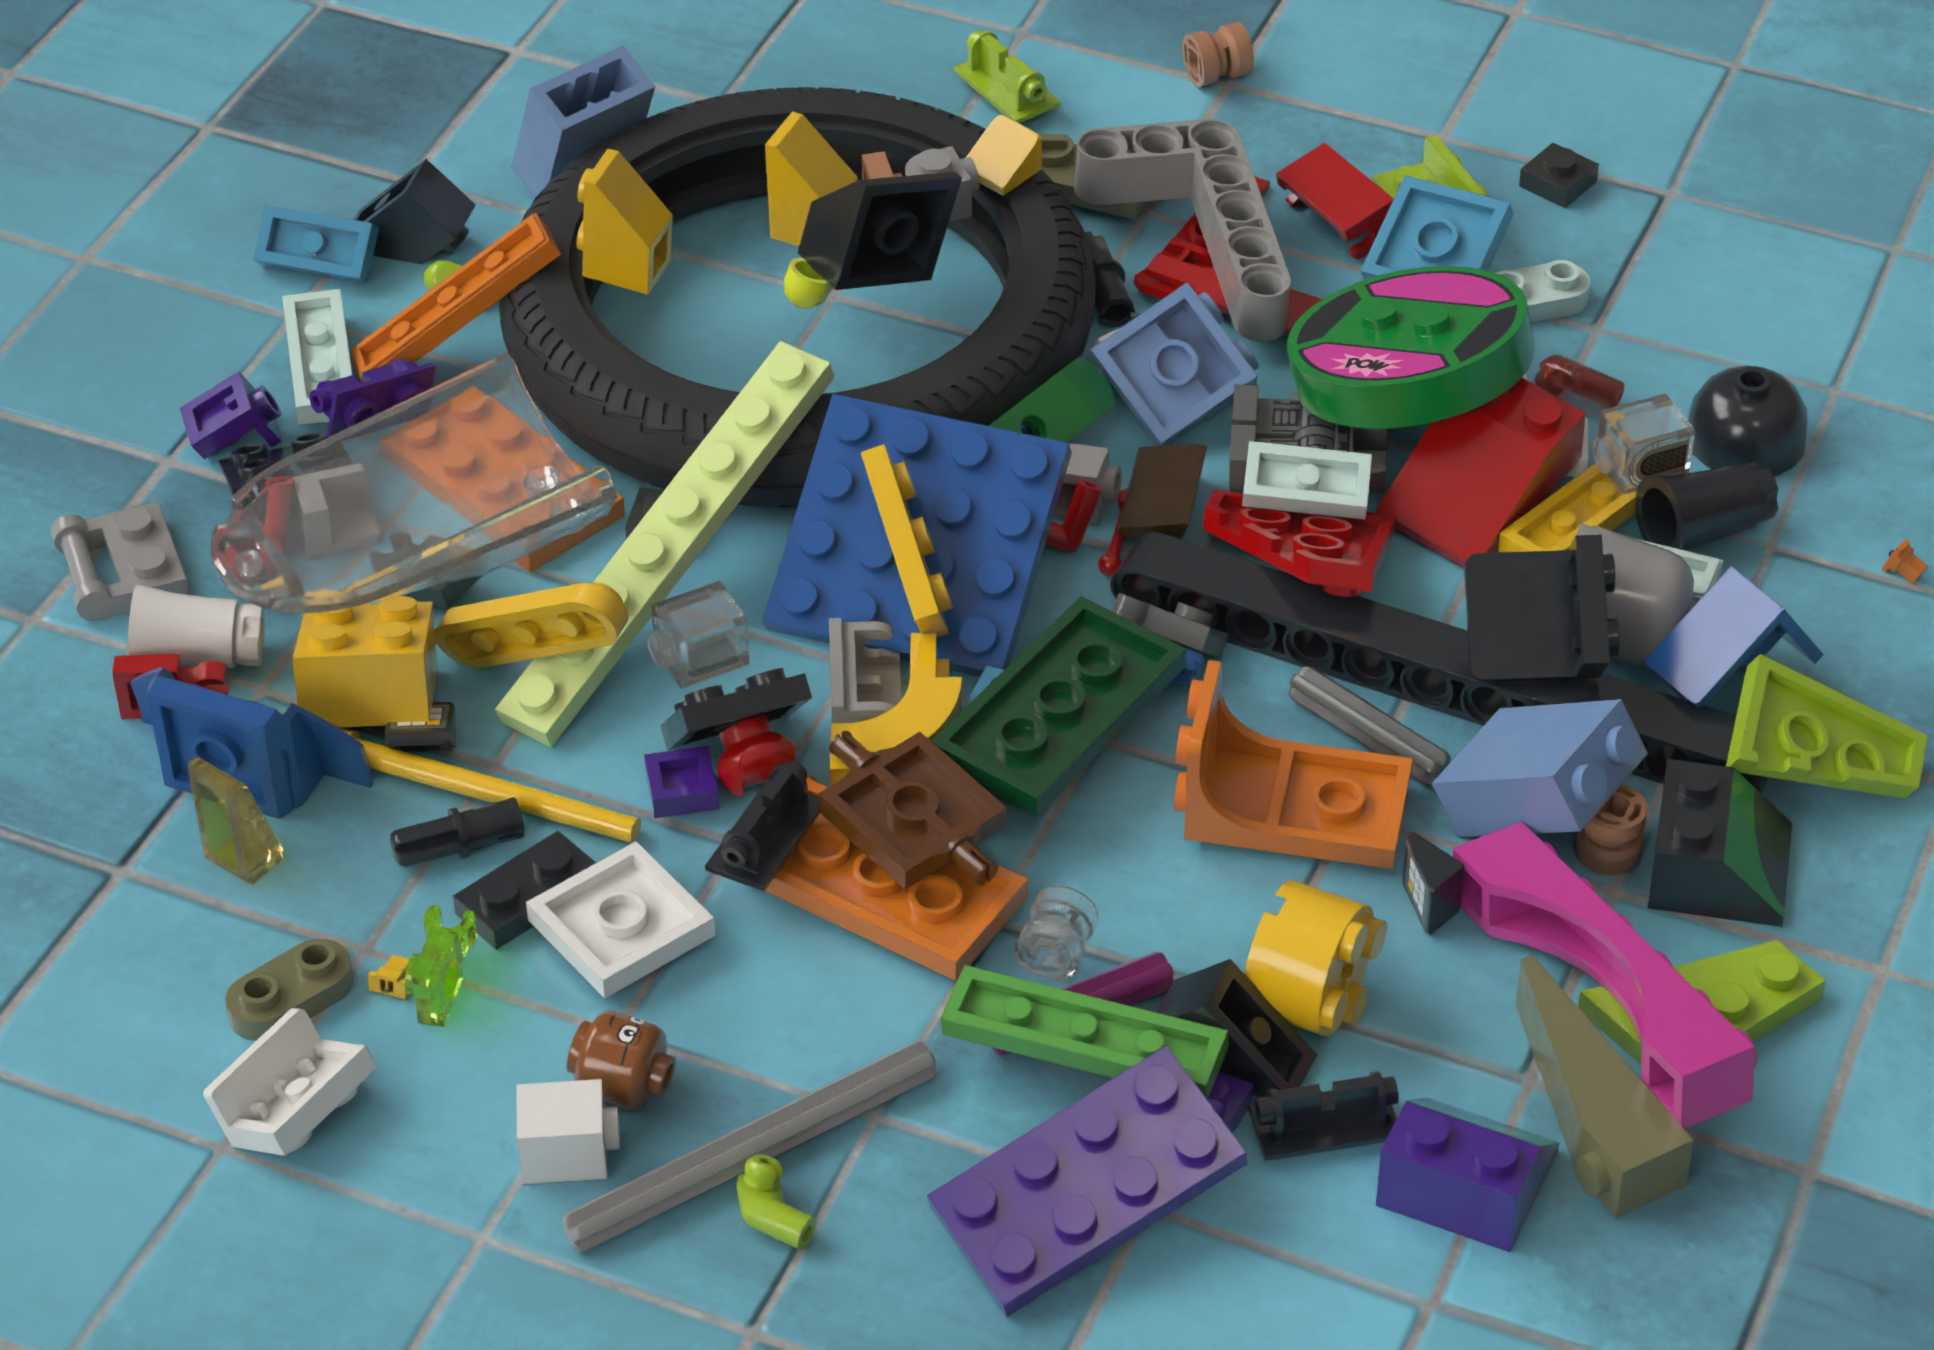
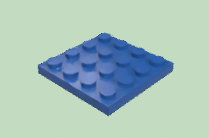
[762,394,1072,677]

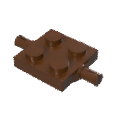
[818,731,1007,889]

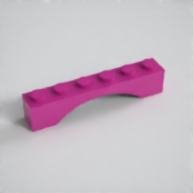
[1453,821,1757,1129]

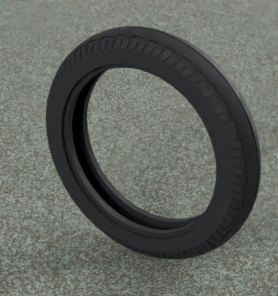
[499,87,1095,507]

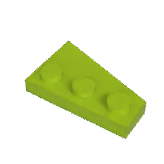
[1726,654,1928,799]
[1578,940,1826,1065]

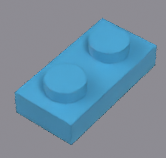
[253,204,379,284]

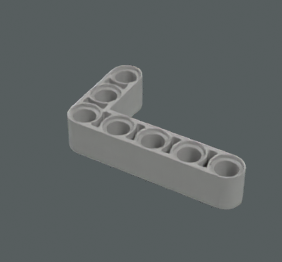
[1074,119,1291,342]

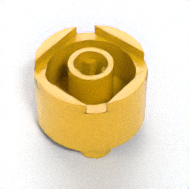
[1245,880,1387,1037]

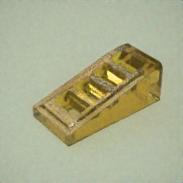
[188,756,284,885]

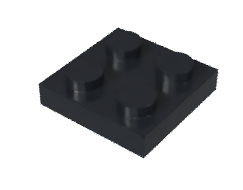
[660,668,812,750]

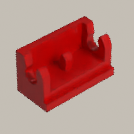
[1276,142,1394,259]

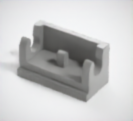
[829,618,902,723]

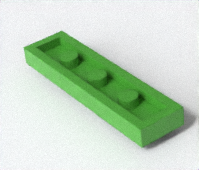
[940,965,1229,1098]

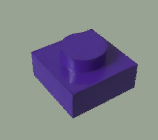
[644,746,719,819]

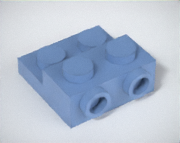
[1090,282,1259,446]

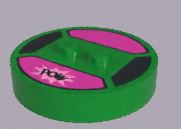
[1287,266,1535,429]

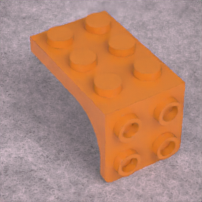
[1174,660,1413,869]

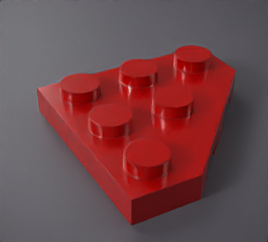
[1203,489,1396,597]

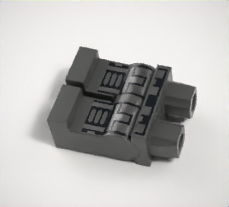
[1229,384,1387,493]

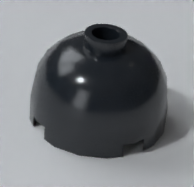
[1687,366,1808,477]

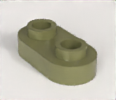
[225,939,354,1041]

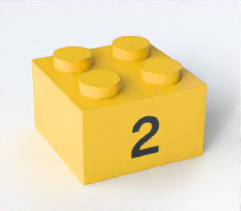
[293,596,438,727]

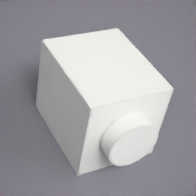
[517,1079,620,1184]

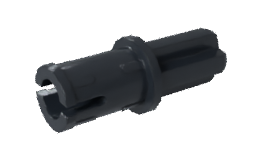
[1084,231,1135,327]
[390,797,525,867]

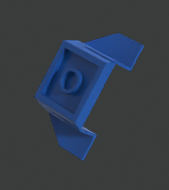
[130,667,373,819]

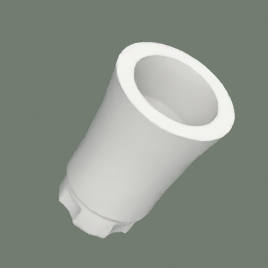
[128,584,265,669]

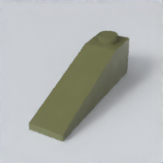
[1515,955,1694,1218]

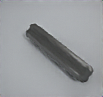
[1289,666,1451,786]

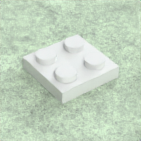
[526,842,715,999]

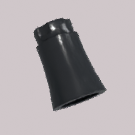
[1635,462,1779,551]

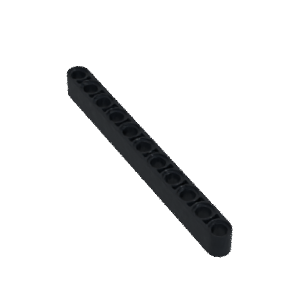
[1110,532,1769,793]

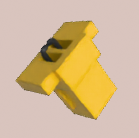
[368,955,412,1000]

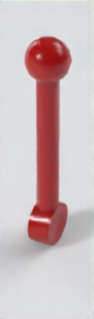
[1098,488,1128,577]

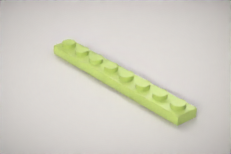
[495,341,834,748]

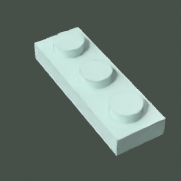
[282,289,352,425]

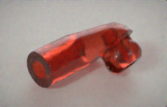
[1534,354,1625,409]

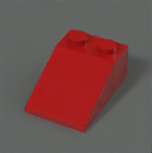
[1376,378,1586,568]

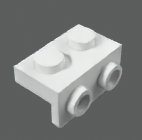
[203,1008,377,1156]

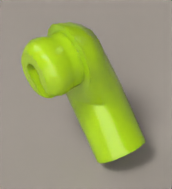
[736,1155,816,1250]

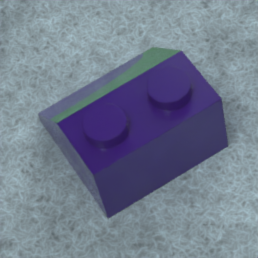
[1376,1098,1560,1252]

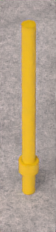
[338,727,641,843]

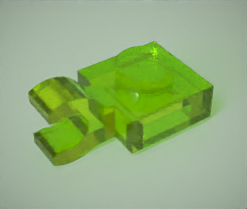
[405,905,477,1027]

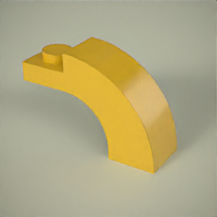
[830,633,962,786]

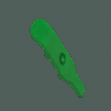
[989,357,1114,443]

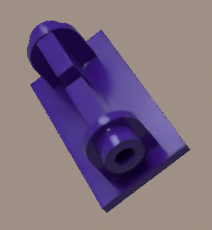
[309,359,436,442]

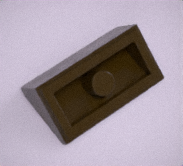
[1117,444,1207,540]

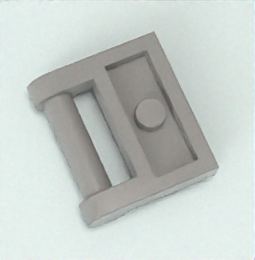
[50,502,189,621]

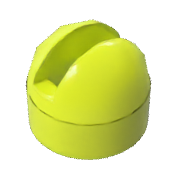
[784,258,832,309]

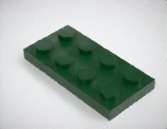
[931,596,1186,817]

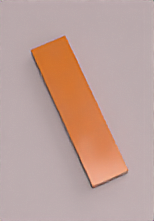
[350,213,561,380]

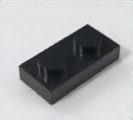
[453,831,596,950]

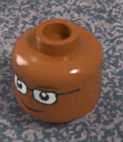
[566,1010,676,1112]

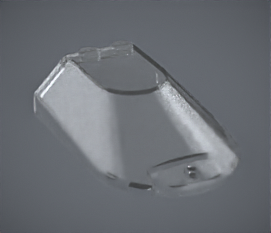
[211,353,618,613]

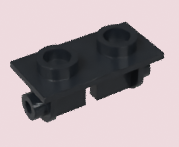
[705,761,820,891]
[1248,1071,1399,1161]

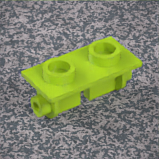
[953,30,1061,123]

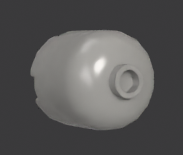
[1577,523,1698,667]

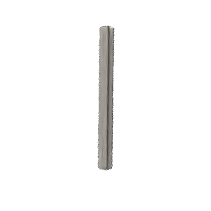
[562,1041,936,1252]

